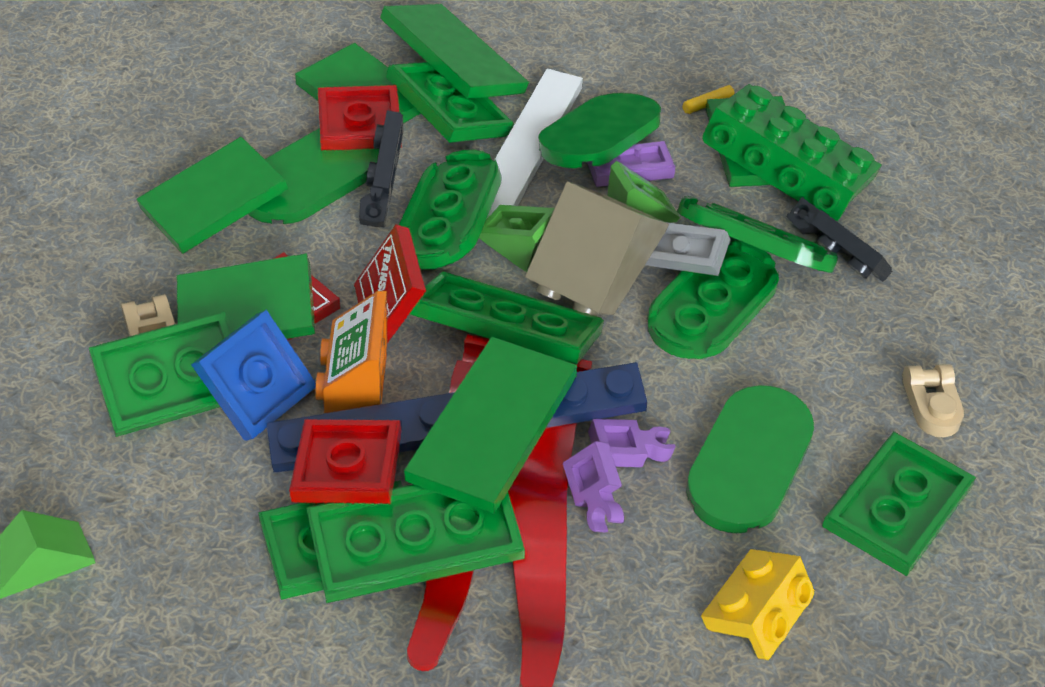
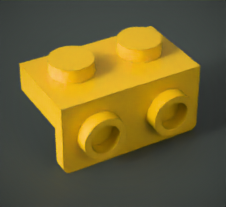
[701,549,814,660]

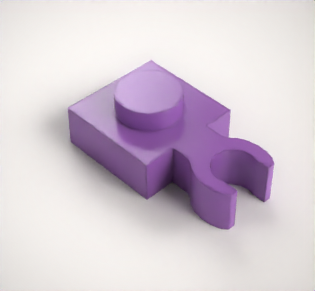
[588,419,676,467]
[563,441,624,533]

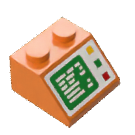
[315,291,387,414]

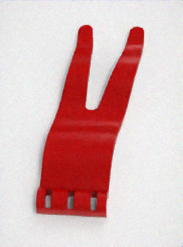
[407,334,592,687]

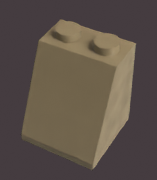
[525,181,669,316]

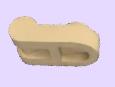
[121,294,175,336]
[903,364,964,437]

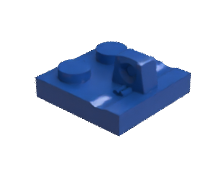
[191,310,316,441]

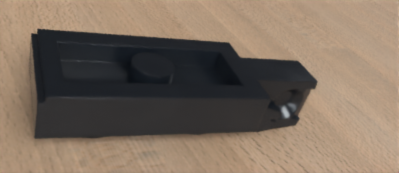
[359,110,404,227]
[786,197,893,282]

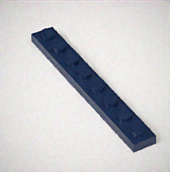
[266,362,647,472]

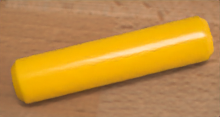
[682,85,735,114]

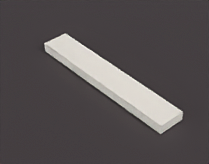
[487,69,583,218]

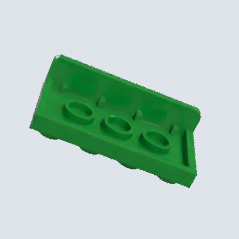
[702,84,882,221]

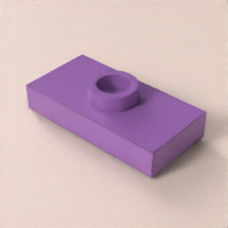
[587,141,676,187]

